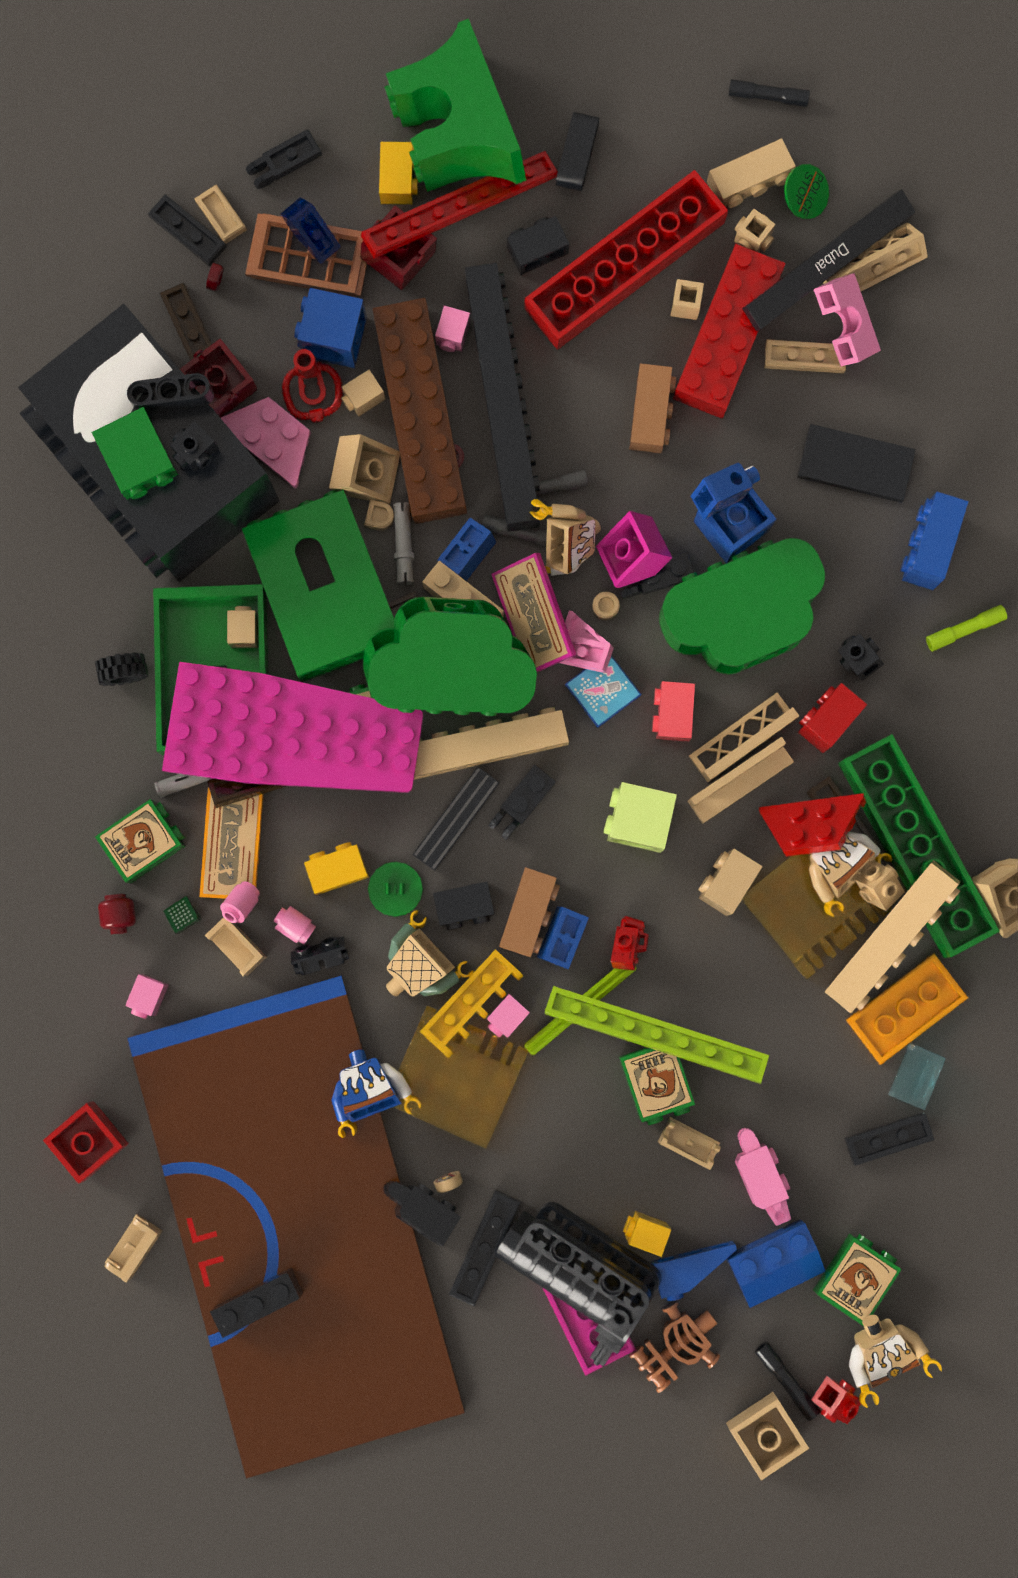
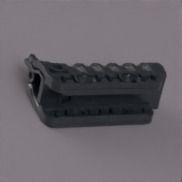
[495,1202,662,1367]

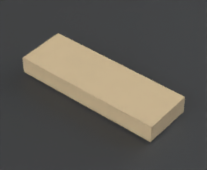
[764,339,846,374]

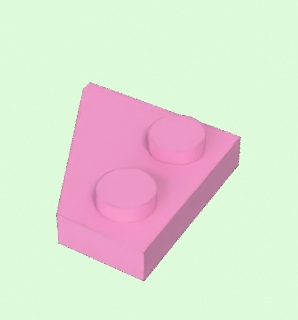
[560,611,614,673]

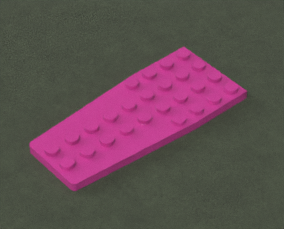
[162,662,424,793]

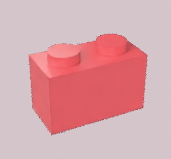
[652,681,695,742]

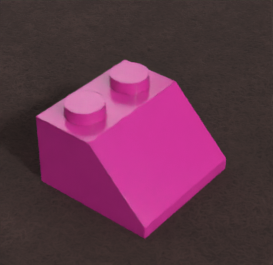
[596,511,672,588]

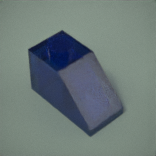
[280,197,341,264]

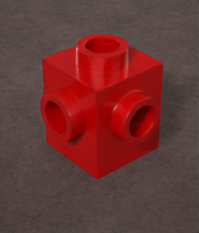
[811,1376,861,1425]

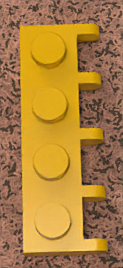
[420,949,523,1058]

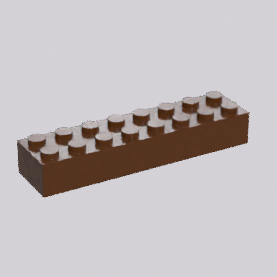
[372,298,468,524]

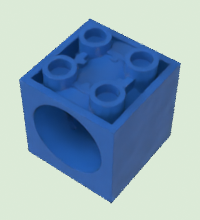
[294,288,367,368]
[693,488,776,564]

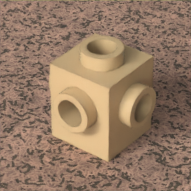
[734,209,775,252]
[855,862,905,911]

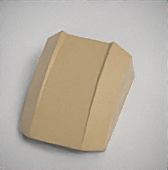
[972,858,1018,938]

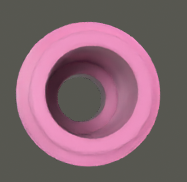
[220,881,260,923]
[273,906,316,945]

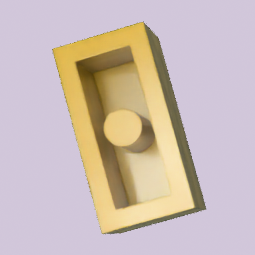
[379,142,418,205]
[304,842,369,895]
[623,1211,671,1257]

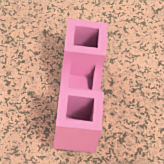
[814,273,881,366]

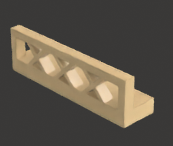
[823,222,928,291]
[689,692,799,782]
[687,737,794,824]

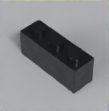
[210,1268,303,1338]

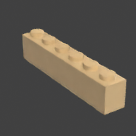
[414,707,569,780]
[825,860,960,1013]

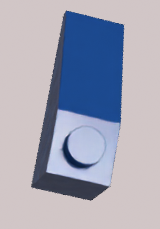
[651,1240,737,1301]

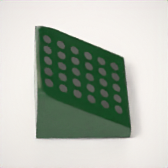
[163,896,201,934]

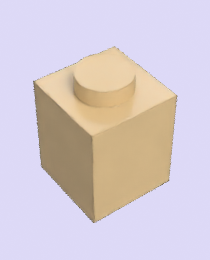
[670,279,704,320]
[341,370,385,417]
[227,606,258,648]

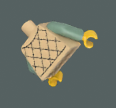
[386,910,473,997]

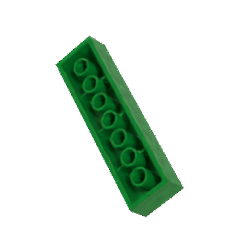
[838,734,1000,958]

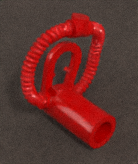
[282,349,343,423]

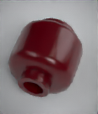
[98,894,136,935]

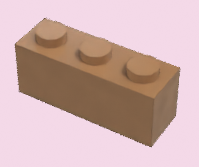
[629,363,676,453]
[499,867,560,958]

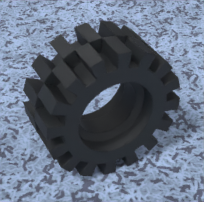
[95,652,148,686]

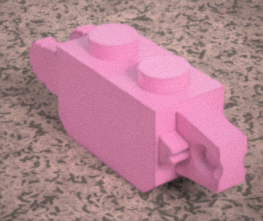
[735,1127,791,1226]

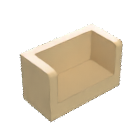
[205,917,267,976]

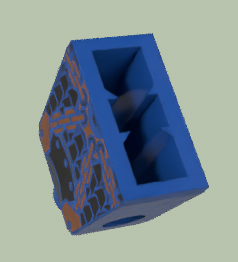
[690,463,760,520]

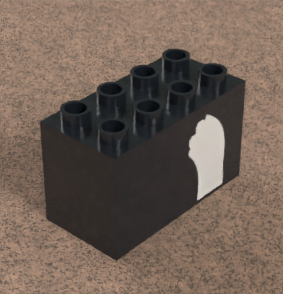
[18,303,280,582]

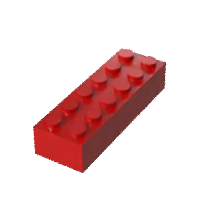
[673,244,786,419]

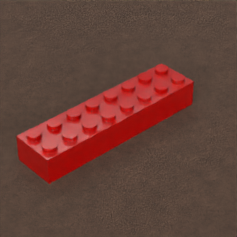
[524,170,728,350]

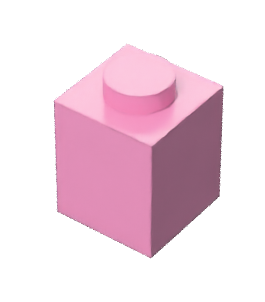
[435,306,471,352]
[125,974,169,1019]
[487,994,530,1038]

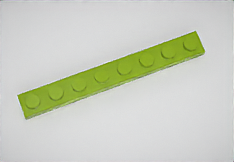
[545,986,769,1084]

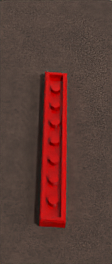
[361,151,558,259]

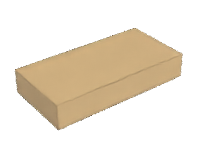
[194,184,247,244]

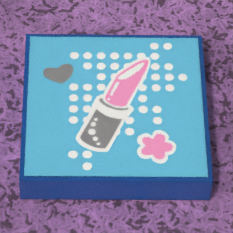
[565,655,641,728]

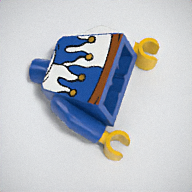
[331,1050,421,1138]

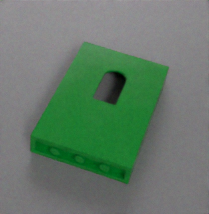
[242,490,394,682]
[153,584,269,755]

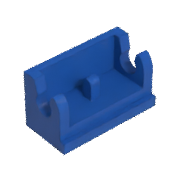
[437,518,496,581]
[537,906,589,970]

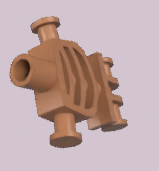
[629,1301,720,1393]

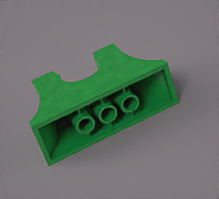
[384,19,526,192]

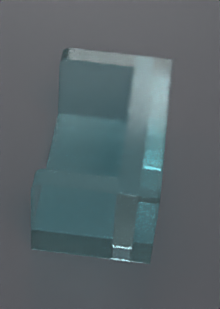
[888,1044,946,1110]

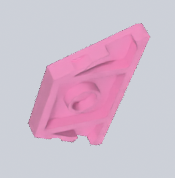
[221,397,311,489]

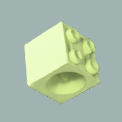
[603,782,677,853]

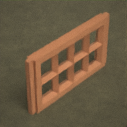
[245,213,367,297]

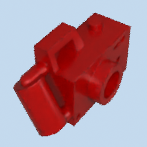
[611,916,649,970]

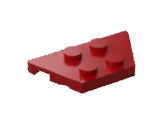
[759,793,866,856]

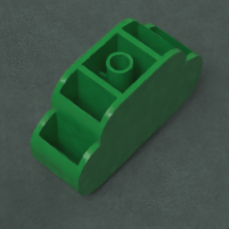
[659,538,825,675]
[363,597,537,716]

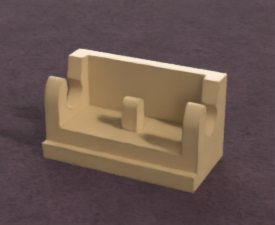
[658,1117,721,1170]
[104,1214,163,1283]

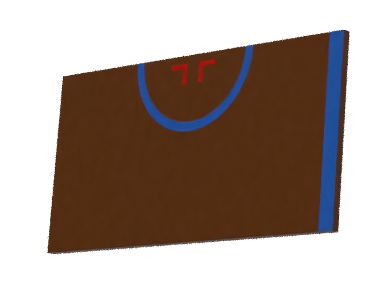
[127,976,465,1479]

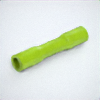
[926,604,1007,652]

